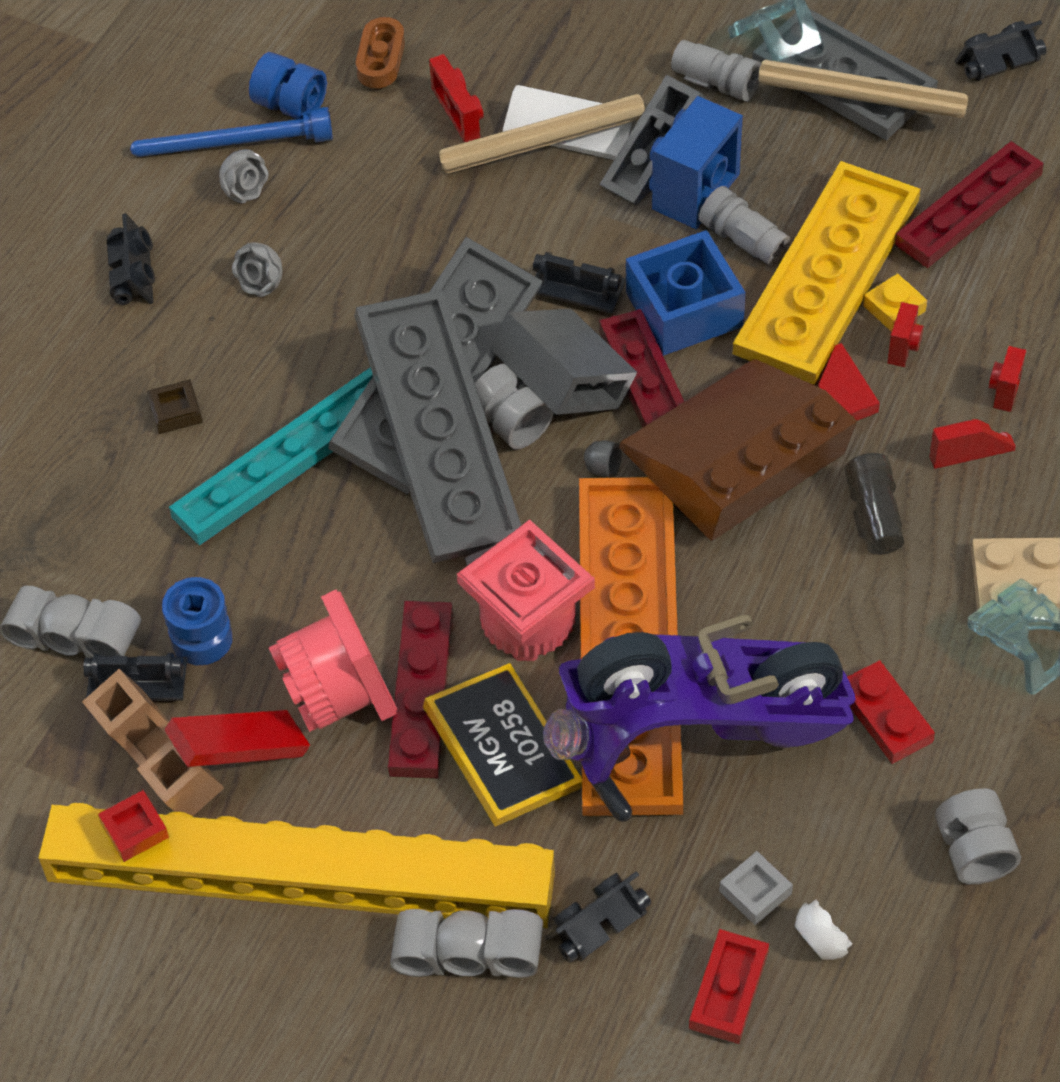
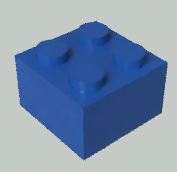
[649,96,743,229]
[626,230,746,356]

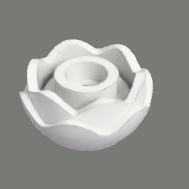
[795,899,852,960]

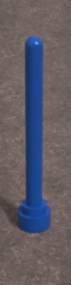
[130,107,333,157]

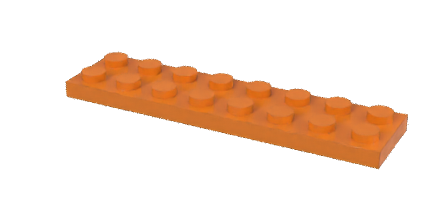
[579,477,683,816]

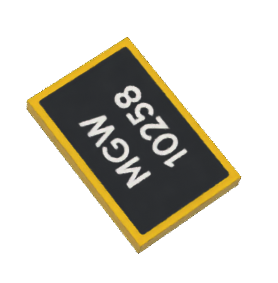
[423,663,582,827]

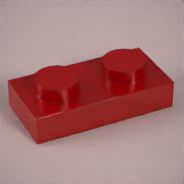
[429,54,484,142]
[847,660,935,764]
[689,929,769,1044]

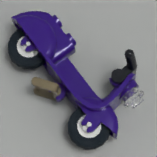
[543,615,856,822]

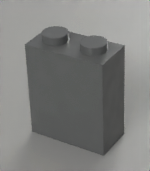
[491,309,637,415]

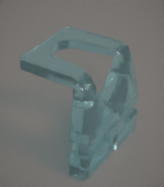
[728,0,822,62]
[968,579,1060,695]

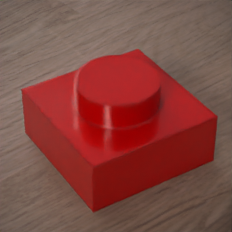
[887,302,924,368]
[988,346,1027,412]
[98,790,169,862]

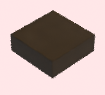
[147,379,203,434]

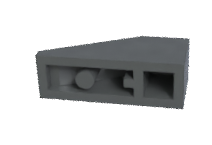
[600,75,706,206]

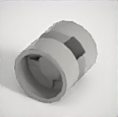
[475,364,554,449]
[935,789,1022,884]

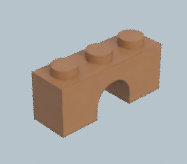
[82,669,224,816]

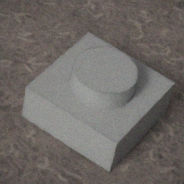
[719,851,793,925]

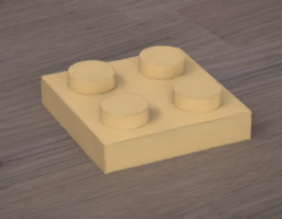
[971,538,1060,629]

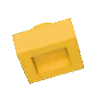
[863,273,927,332]

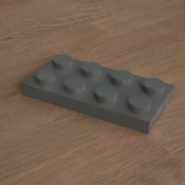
[753,5,938,141]

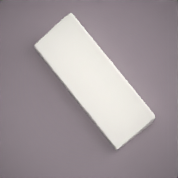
[503,85,635,160]

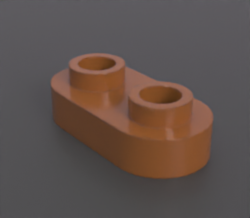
[356,17,405,88]

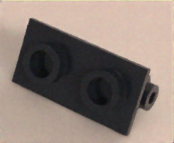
[954,20,1047,81]
[106,213,155,305]
[533,251,626,314]
[83,653,187,701]
[544,871,651,963]

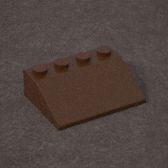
[619,359,857,542]

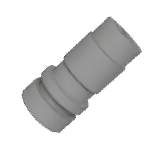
[671,40,761,101]
[698,186,791,266]

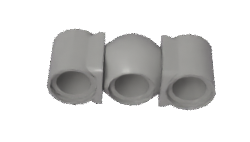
[0,586,141,658]
[390,909,543,978]

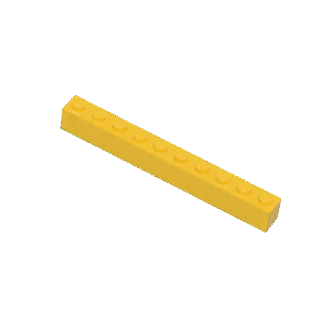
[39,803,555,928]

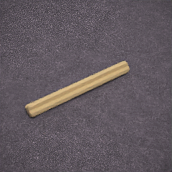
[758,60,968,118]
[439,94,645,173]

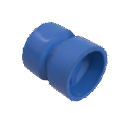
[249,52,327,119]
[162,577,232,666]

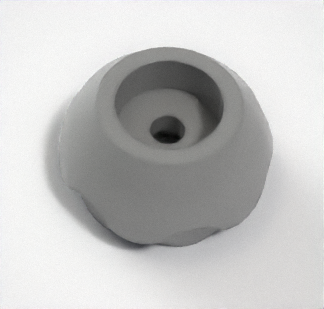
[219,149,268,203]
[232,242,283,297]

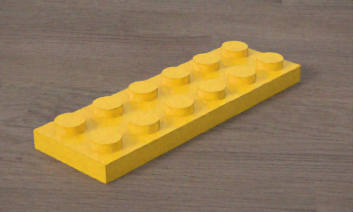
[732,161,921,385]

